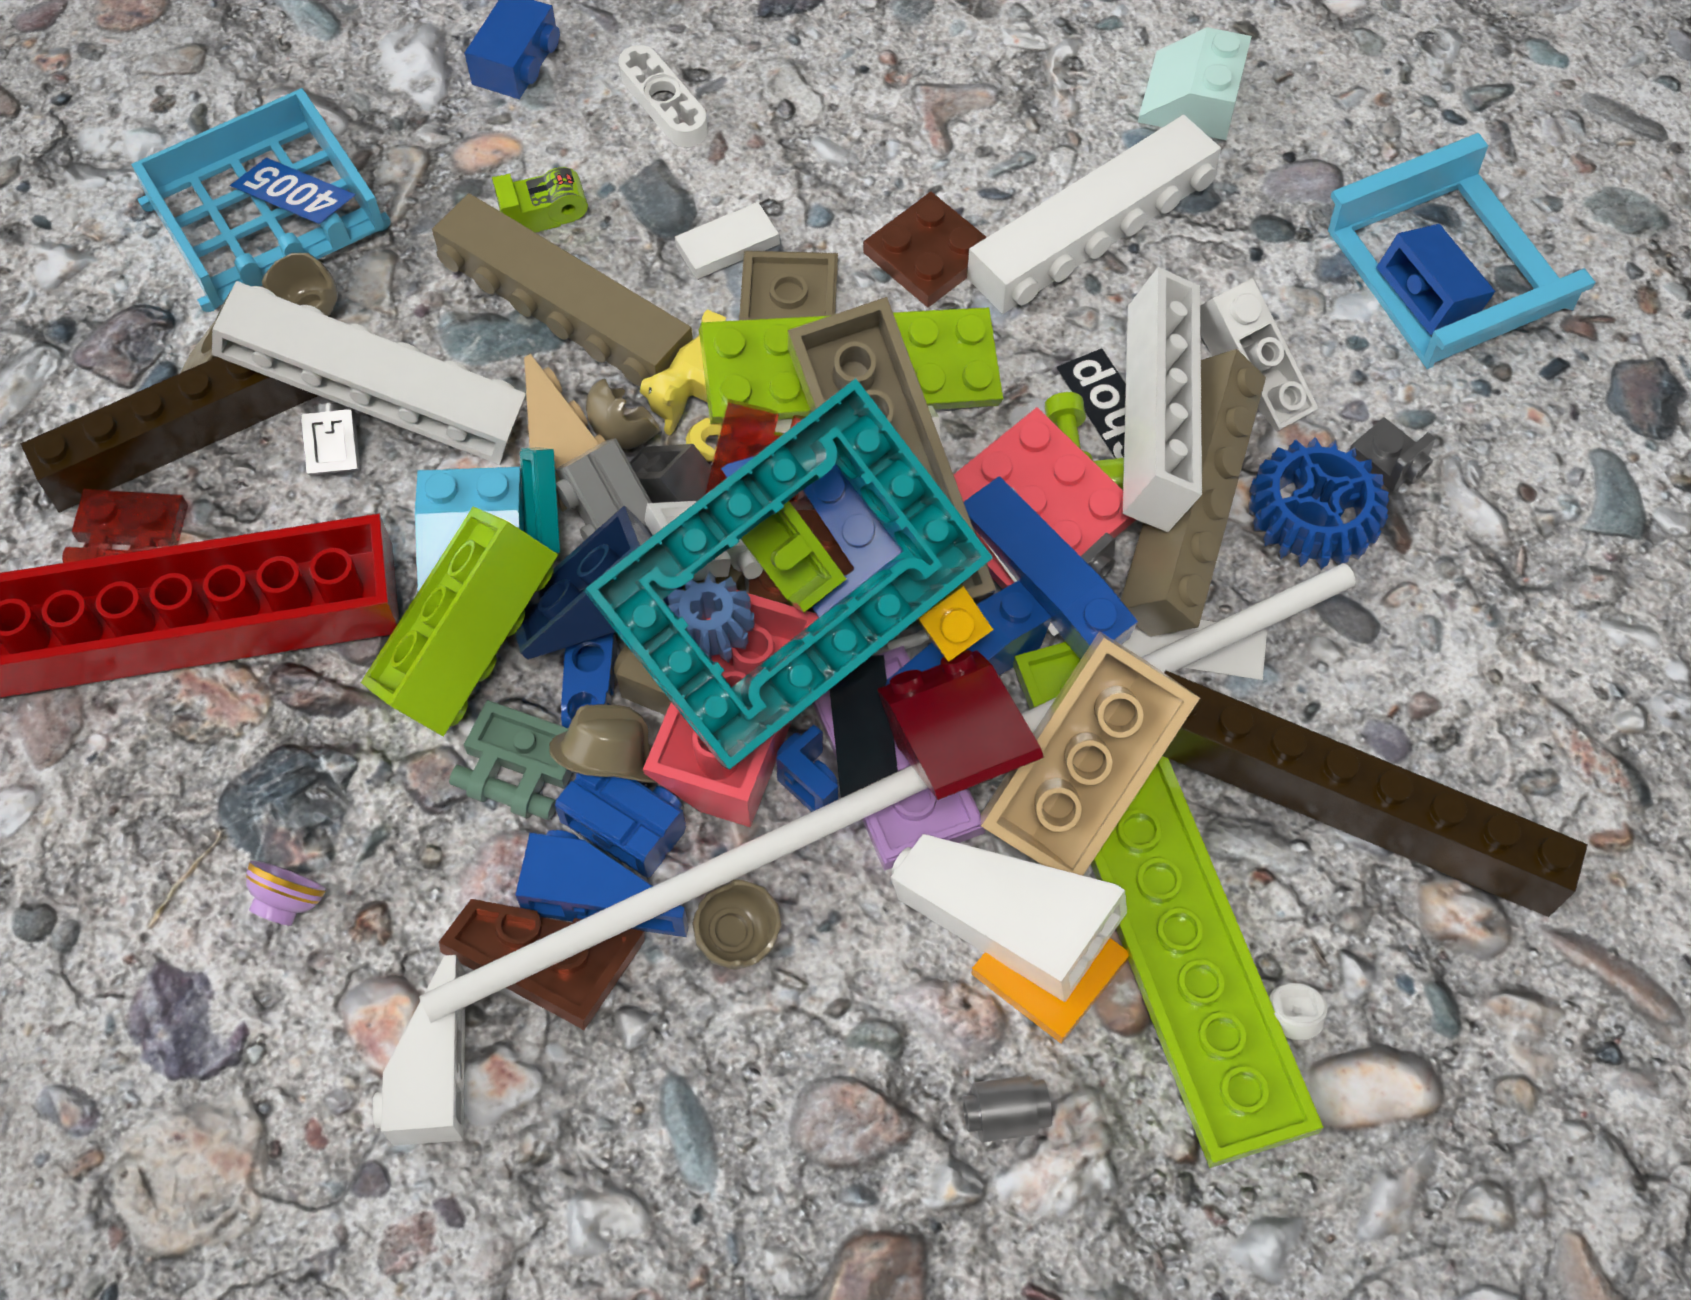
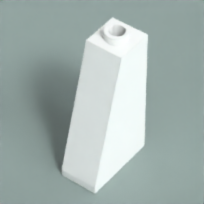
[891,834,1127,1002]

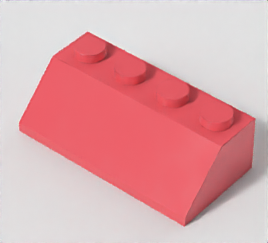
[643,590,819,828]

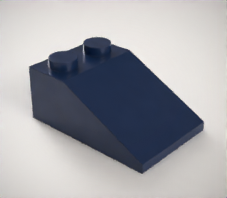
[515,505,683,660]

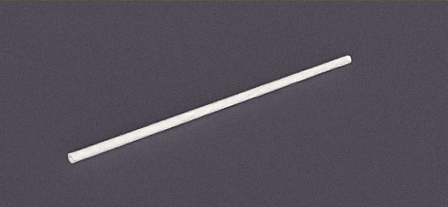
[419,563,1355,1023]

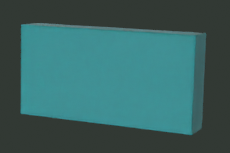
[520,447,560,553]

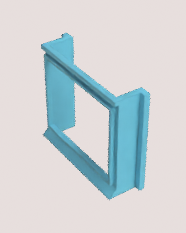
[1328,133,1596,369]

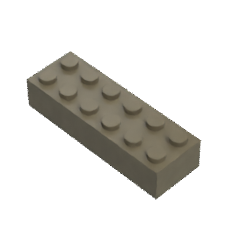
[788,297,996,631]

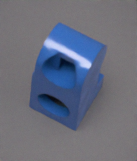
[561,633,620,728]

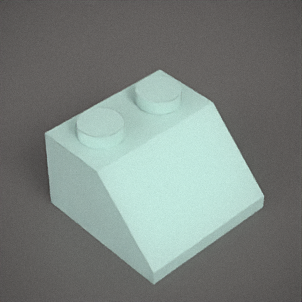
[1138,27,1252,140]

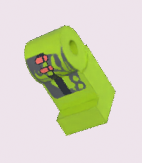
[492,167,588,233]

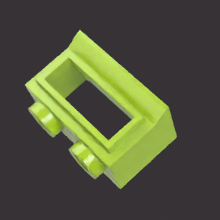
[741,501,846,612]

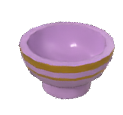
[246,860,326,926]

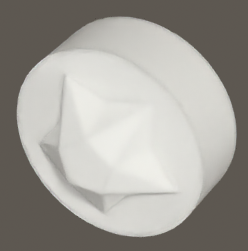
[1269,983,1327,1040]

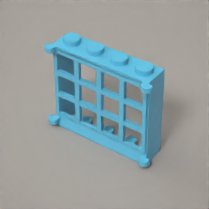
[131,88,390,312]

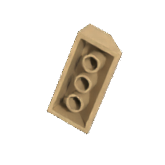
[981,631,1200,876]

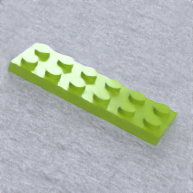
[699,307,1003,424]

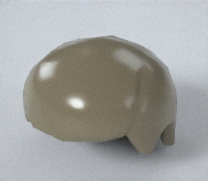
[262,253,338,317]
[586,379,661,450]
[692,880,782,970]

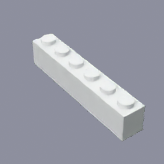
[967,114,1221,314]
[1123,267,1202,532]
[212,281,526,465]

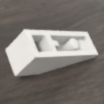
[373,955,466,1146]

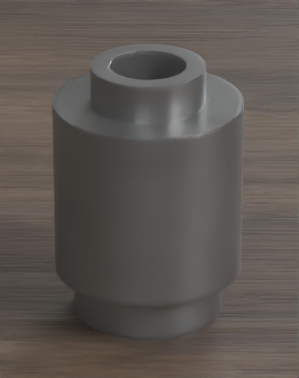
[963,1075,1052,1143]

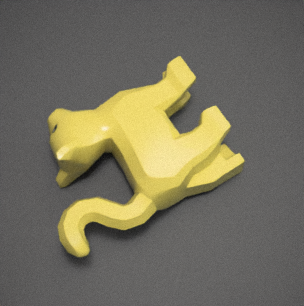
[640,309,743,462]

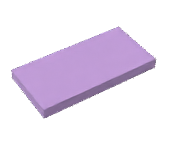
[812,646,985,871]

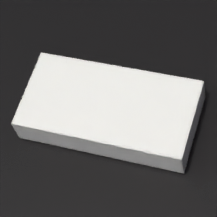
[675,202,780,280]

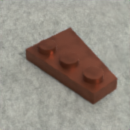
[439,899,645,1030]

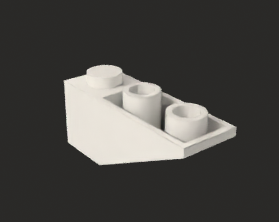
[1200,278,1319,431]

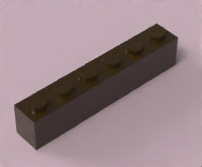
[20,357,318,513]

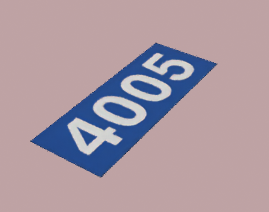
[229,158,356,224]

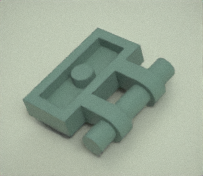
[449,700,573,820]

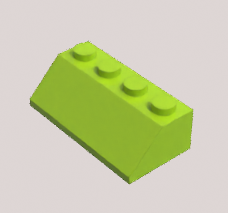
[360,506,558,737]

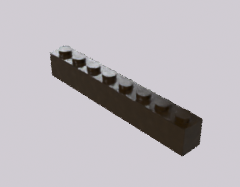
[1162,670,1588,917]

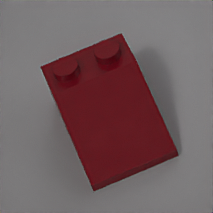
[877,650,1044,800]

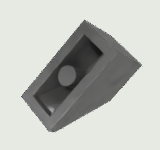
[629,444,723,503]

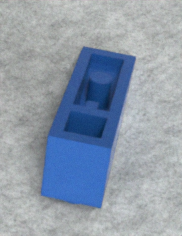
[886,580,1052,685]
[515,830,689,937]

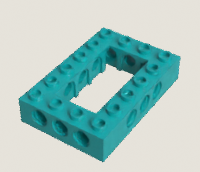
[583,378,993,770]

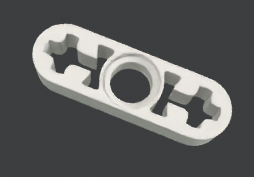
[618,45,708,147]

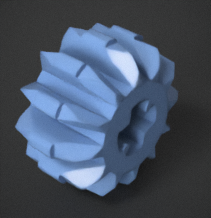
[668,571,755,663]

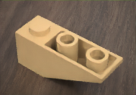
[524,354,606,512]

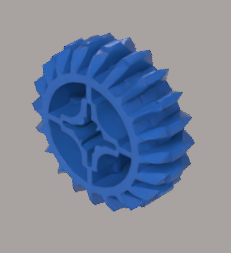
[1248,437,1389,570]

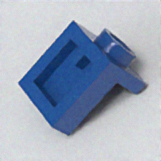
[776,724,838,812]

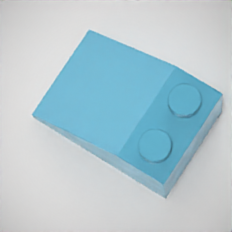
[415,467,525,593]

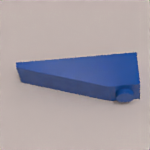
[964,476,1138,660]

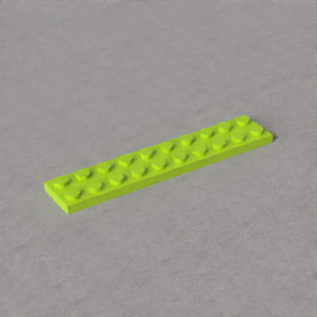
[1013,642,1324,1168]

